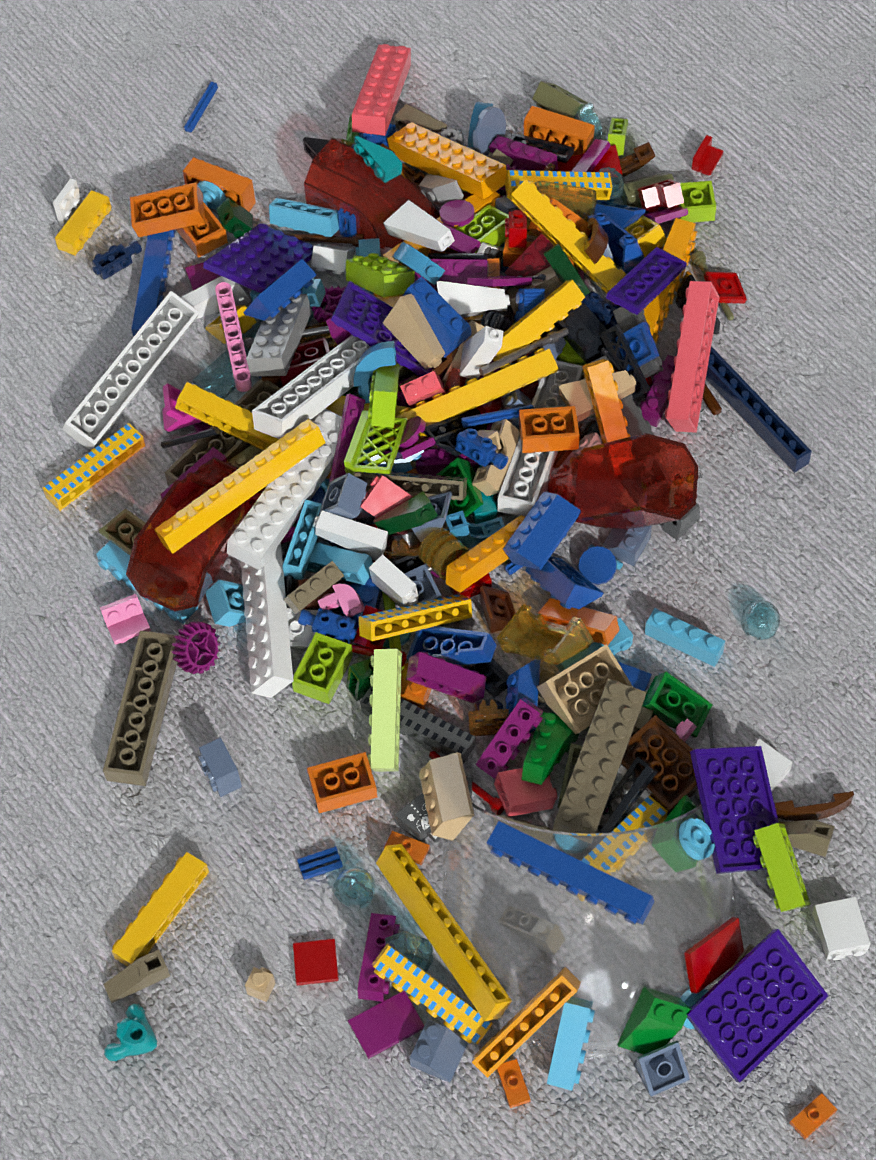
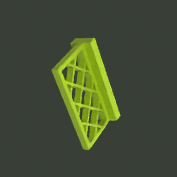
[344,410,407,476]

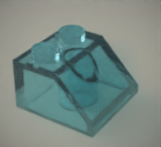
[385,931,433,979]

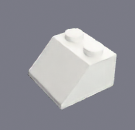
[311,243,355,275]

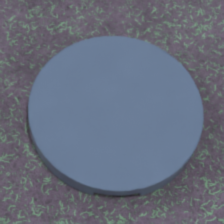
[473,106,506,156]

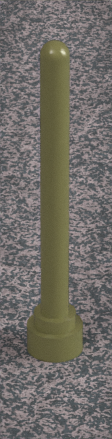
[691,251,734,321]

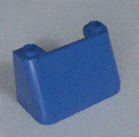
[587,213,645,274]

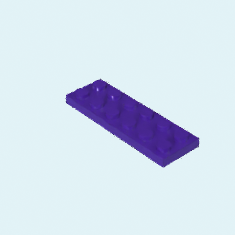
[606,247,687,315]

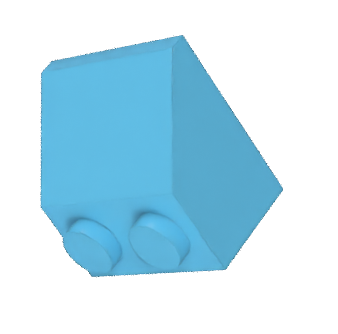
[205,580,246,627]

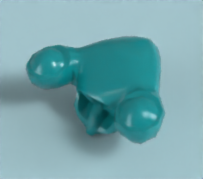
[104,1003,157,1061]

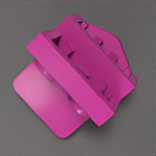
[162,383,203,432]

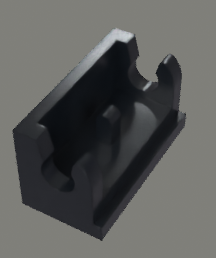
[469,658,509,698]

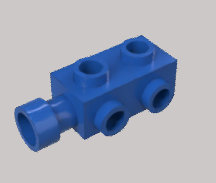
[455,429,508,470]
[298,609,358,644]

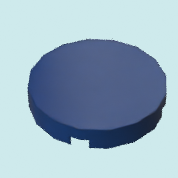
[578,546,617,585]

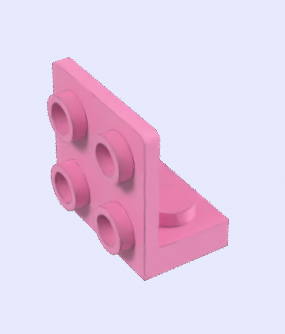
[100,594,151,644]

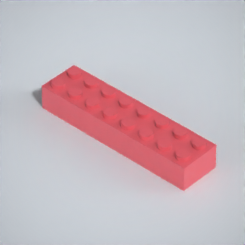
[352,44,411,136]
[665,281,719,433]

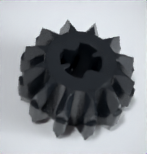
[480,310,512,333]

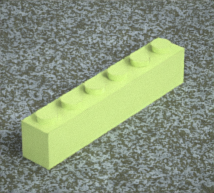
[368,649,402,772]

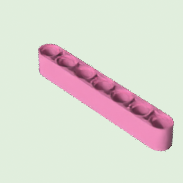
[215,282,252,392]

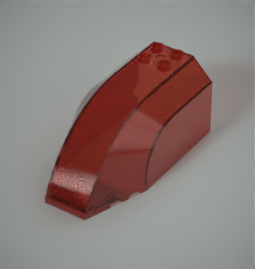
[304,138,440,249]
[547,433,698,529]
[126,457,246,612]

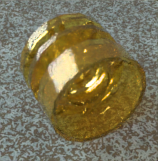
[418,528,469,580]

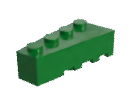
[521,712,579,785]

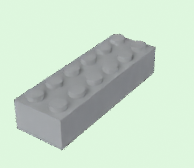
[246,294,312,377]

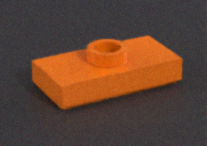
[384,831,430,865]
[497,1059,531,1108]
[789,1093,838,1140]

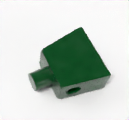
[217,198,253,239]
[346,658,374,701]

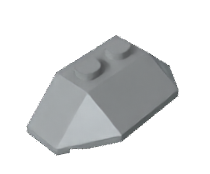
[419,174,464,209]

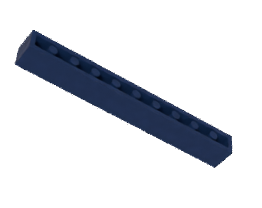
[706,346,812,473]

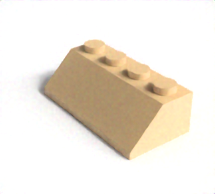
[419,752,474,841]

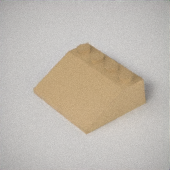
[537,644,633,734]

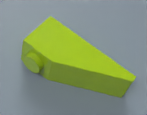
[608,118,628,156]

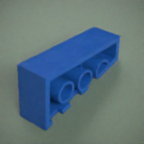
[407,626,497,665]

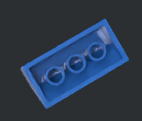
[243,259,317,321]
[403,276,472,358]
[503,492,581,570]
[525,555,603,609]

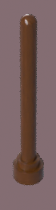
[284,233,365,247]

